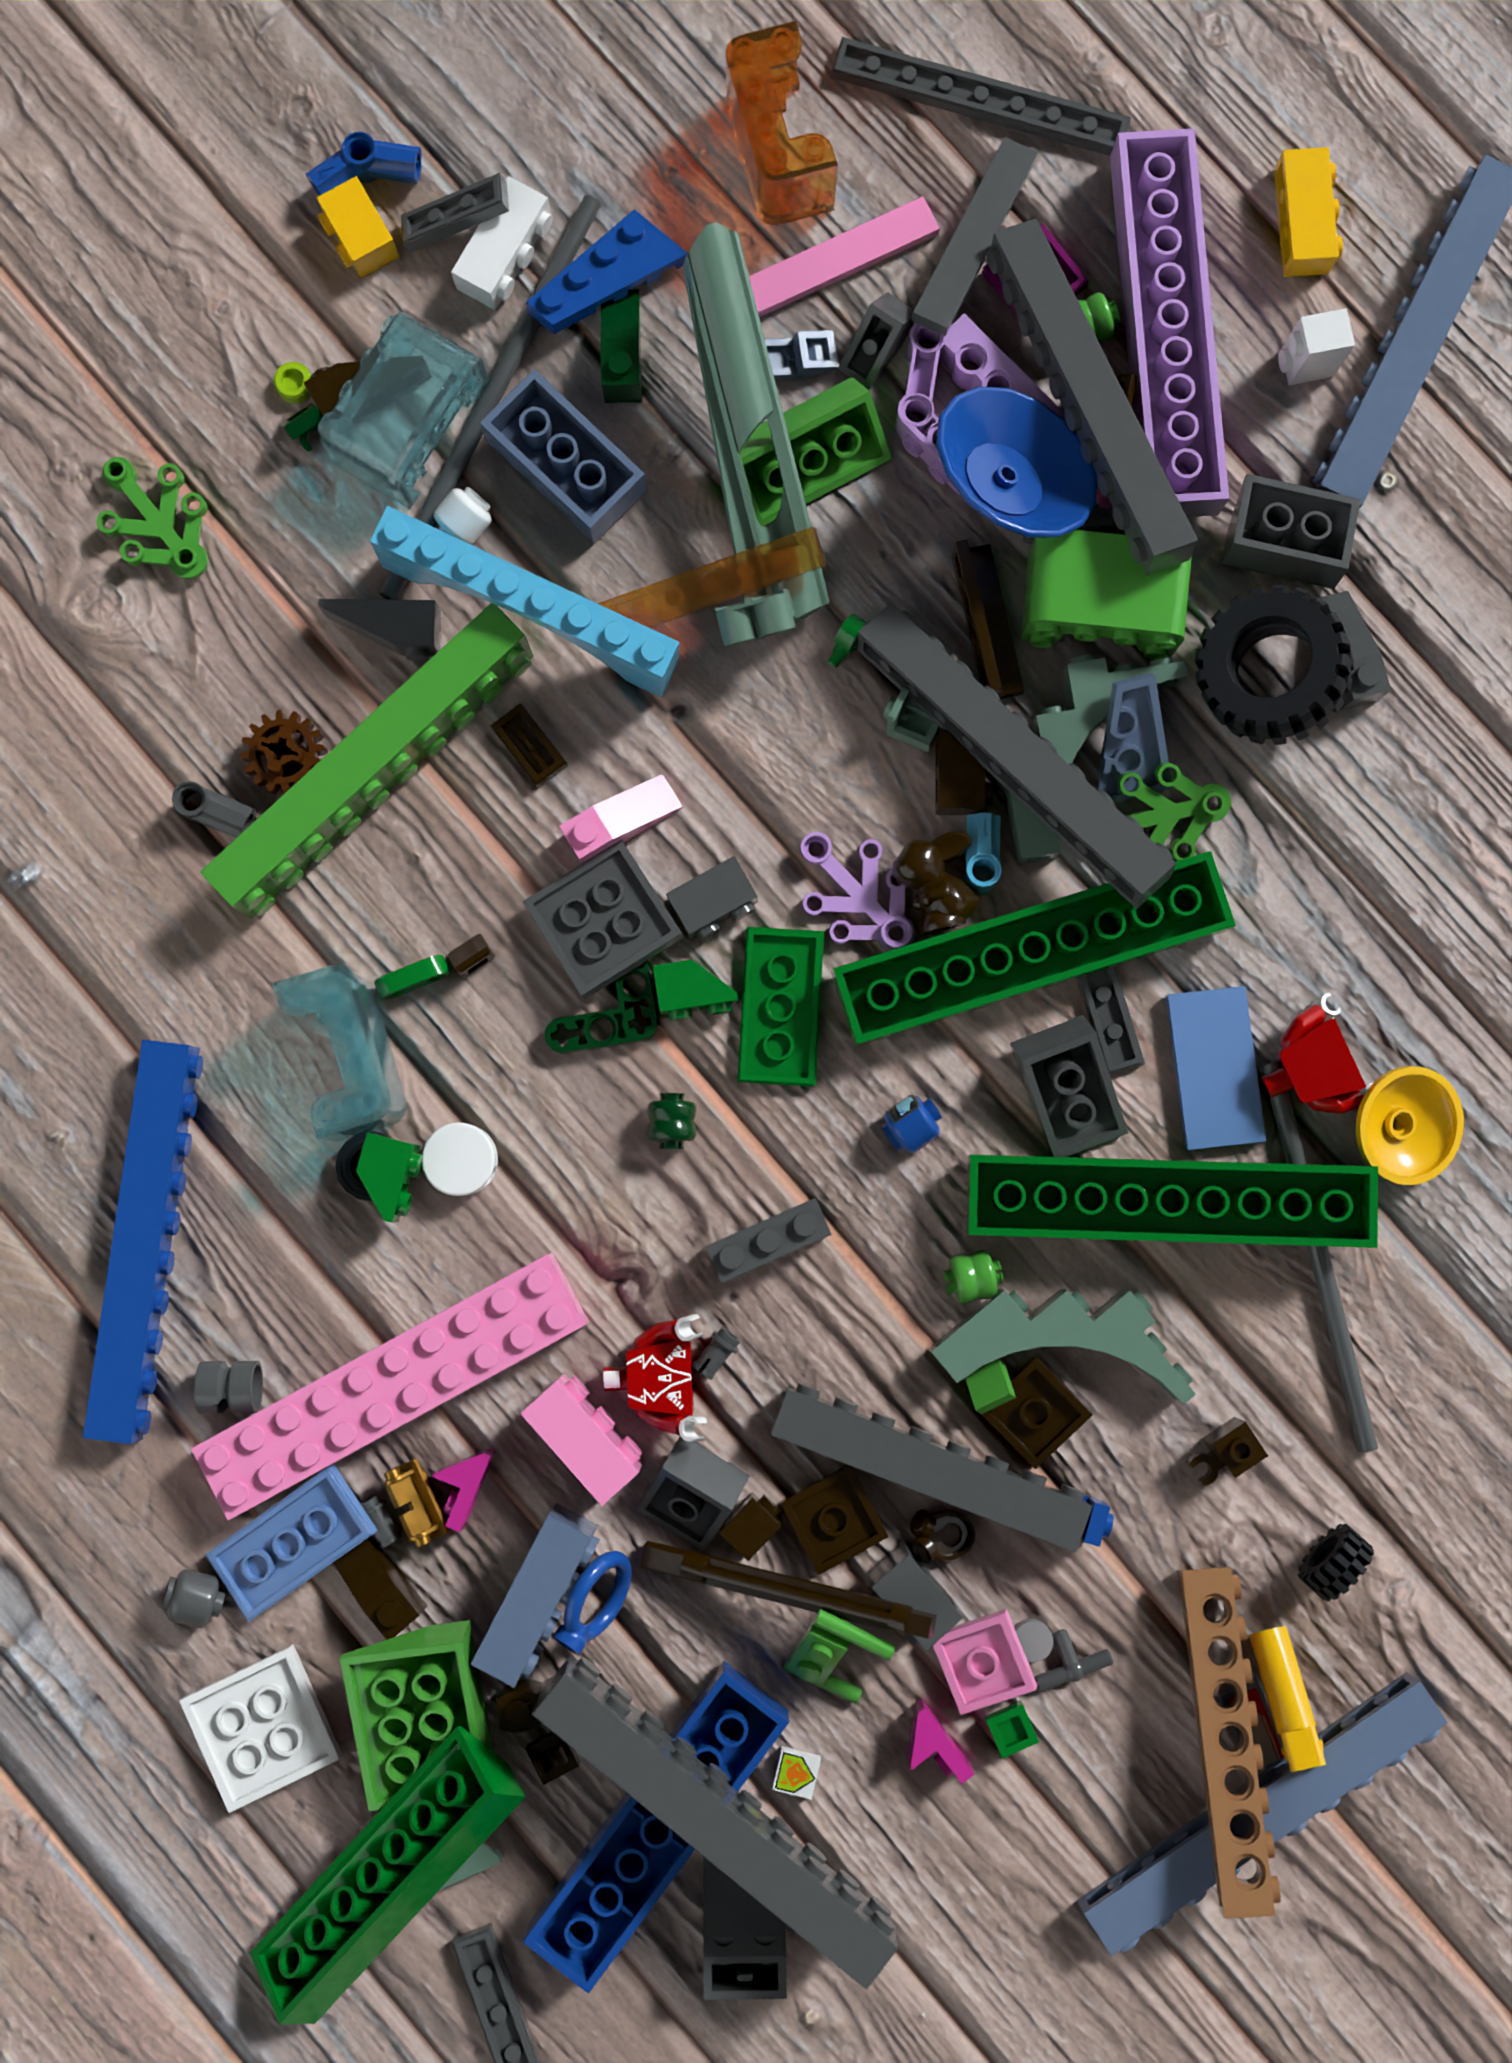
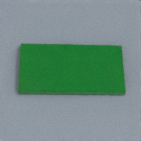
[737,927,824,1087]

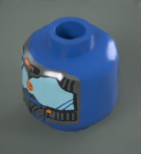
[882,1094,943,1153]

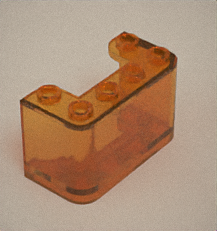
[725,21,838,226]

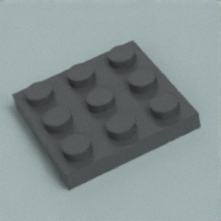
[522,840,684,1000]

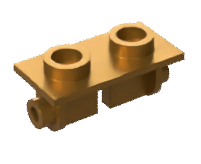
[383,1458,450,1548]

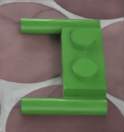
[783,1609,896,1704]

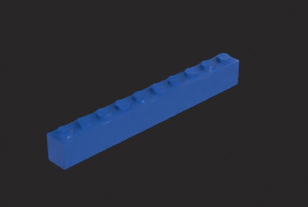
[83,1039,203,1444]

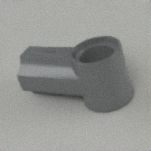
[172,781,256,838]

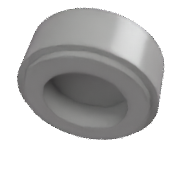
[1015,1618,1053,1662]

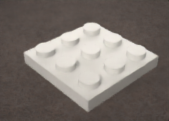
[179,1644,343,1813]

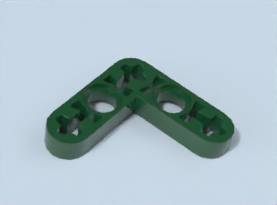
[545,960,658,1054]

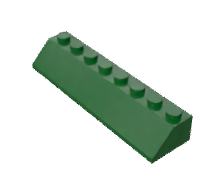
[250,1726,526,2025]

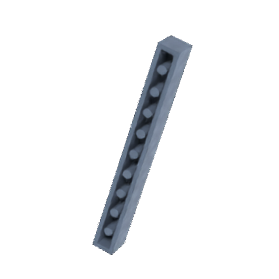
[1311,154,1512,509]
[1078,1672,1448,1956]

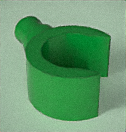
[827,613,868,668]

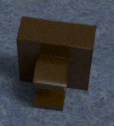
[525,1731,581,1785]

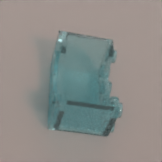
[318,312,489,510]
[272,965,407,1142]

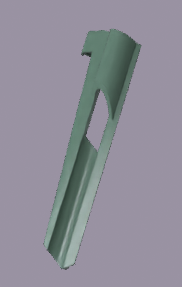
[683,222,830,647]

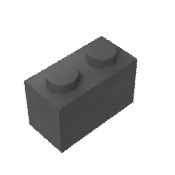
[666,856,758,940]

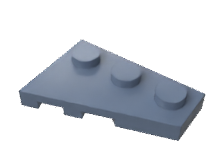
[1096,673,1173,803]

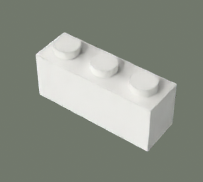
[451,176,553,310]

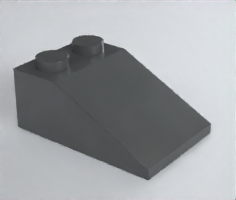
[1010,1015,1128,1157]

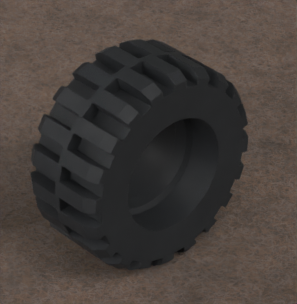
[1195,585,1354,745]

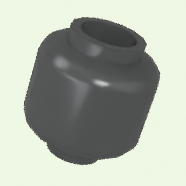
[161,1569,225,1628]

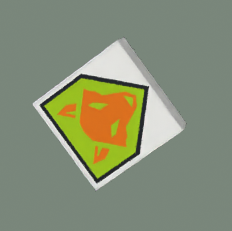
[772,1746,821,1800]

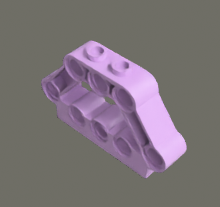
[895,313,1065,494]

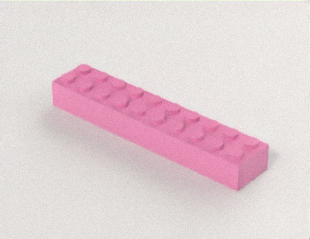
[191,1253,590,1521]

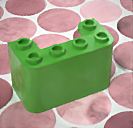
[1020,530,1192,660]

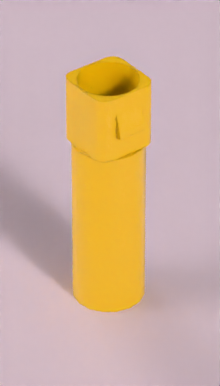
[1249,1626,1326,1773]

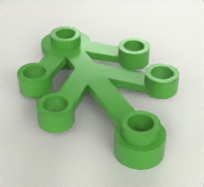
[96,457,208,579]
[1117,762,1231,861]

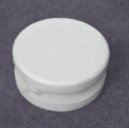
[422,1123,498,1196]

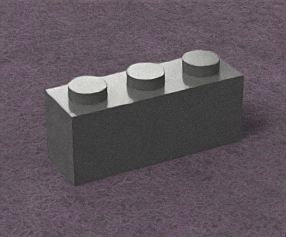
[706,1198,832,1283]

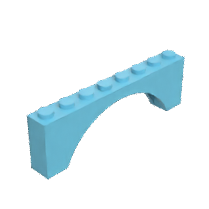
[370,506,680,698]

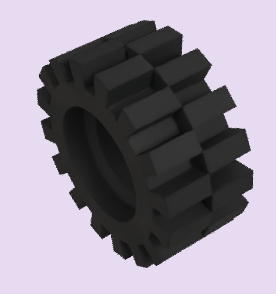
[1298,1523,1374,1602]

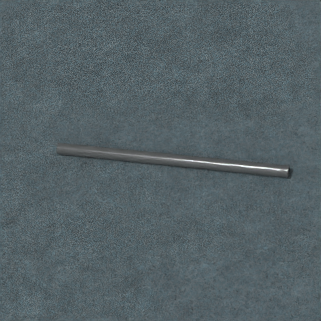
[1262,1062,1378,1452]

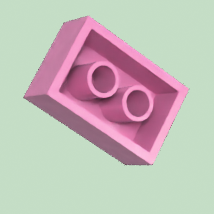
[520,1374,643,1506]

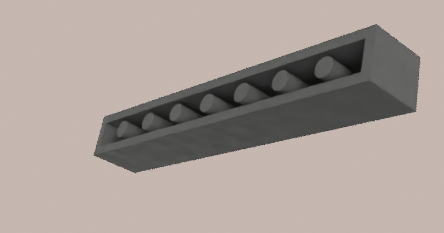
[771,1383,1092,1553]

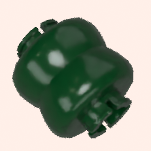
[647,1093,697,1149]

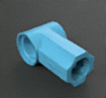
[963,813,1002,895]

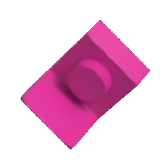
[431,1449,496,1532]
[907,1698,974,1784]

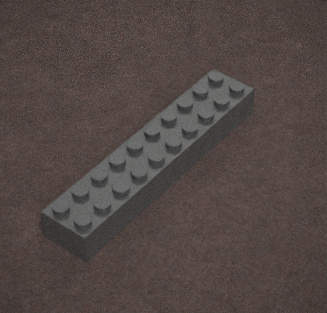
[532,1654,899,1990]

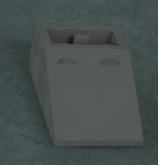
[703,1856,787,2000]

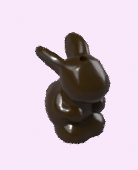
[892,832,981,936]

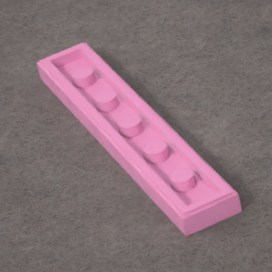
[749,196,940,318]

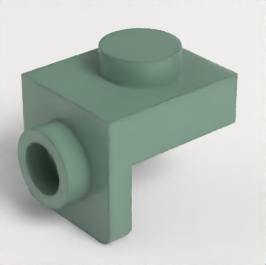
[883,687,941,752]

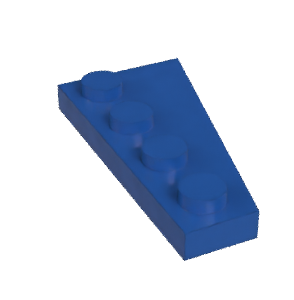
[526,209,687,334]

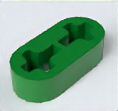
[374,955,450,1001]

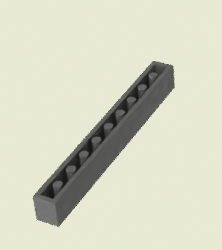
[987,218,1198,576]
[858,603,1176,909]

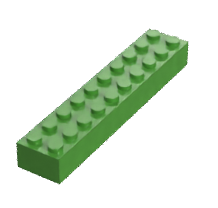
[200,603,534,918]

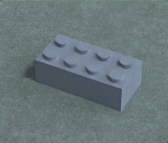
[480,369,647,543]
[470,1503,600,1688]

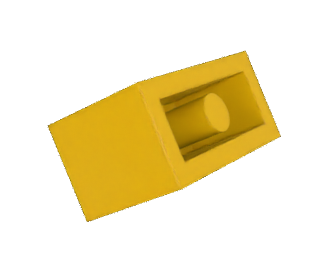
[316,176,400,279]

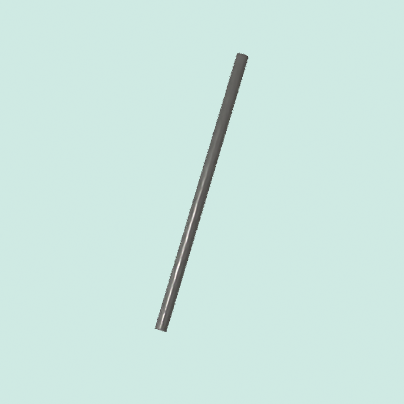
[379,195,601,600]

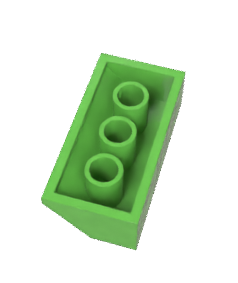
[740,377,892,526]

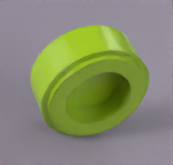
[274,362,311,404]

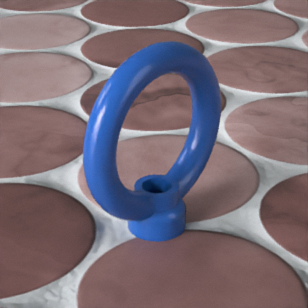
[552,1551,632,1656]

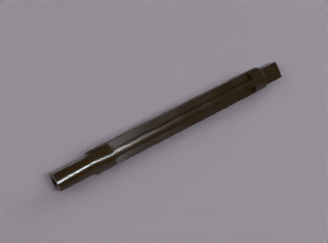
[640,1541,937,1639]

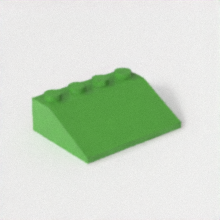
[339,1620,494,1811]

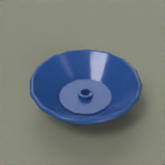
[936,386,1097,538]

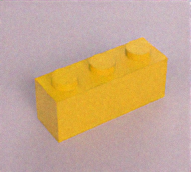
[1274,147,1343,277]

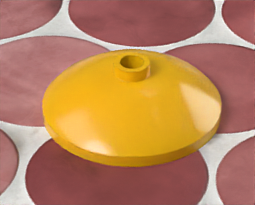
[1356,1066,1464,1185]

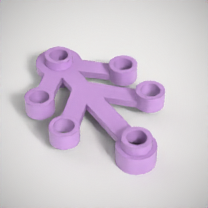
[800,832,916,951]

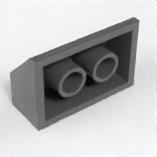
[1221,474,1361,589]

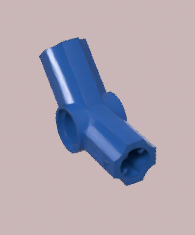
[306,131,422,196]

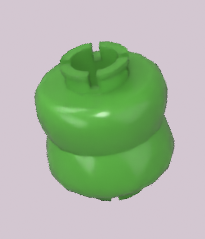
[1078,292,1120,342]
[943,1250,1004,1304]

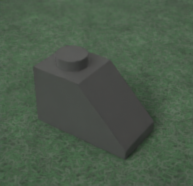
[838,292,914,390]

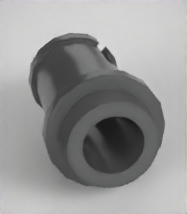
[692,1327,741,1380]
[360,1494,401,1549]

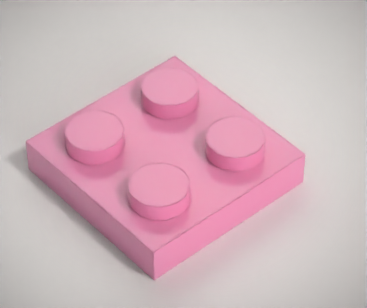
[933,1609,1037,1715]

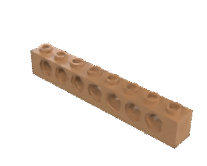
[1178,1567,1281,1919]

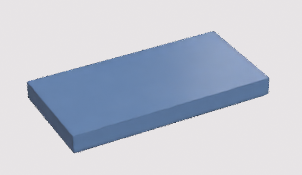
[1165,986,1266,1150]
[205,1464,378,1622]

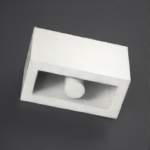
[1278,308,1355,386]

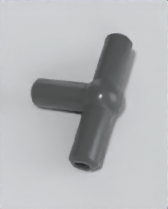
[1035,1629,1114,1691]

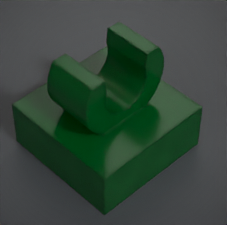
[281,402,329,452]

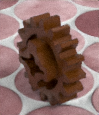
[240,710,328,795]

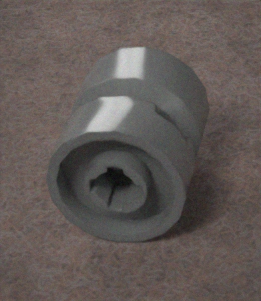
[194,1361,263,1414]

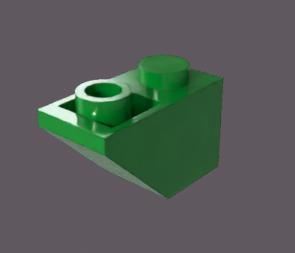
[653,960,738,1021]
[356,1132,423,1223]

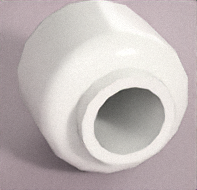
[434,487,491,545]

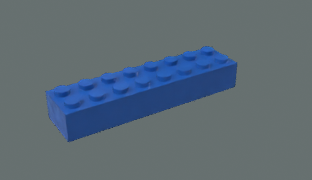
[523,1661,789,1994]

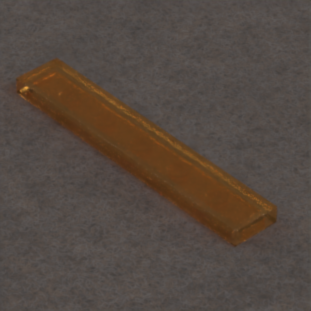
[598,527,827,628]

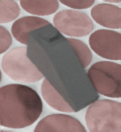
[1321,591,1391,711]
[318,599,441,662]

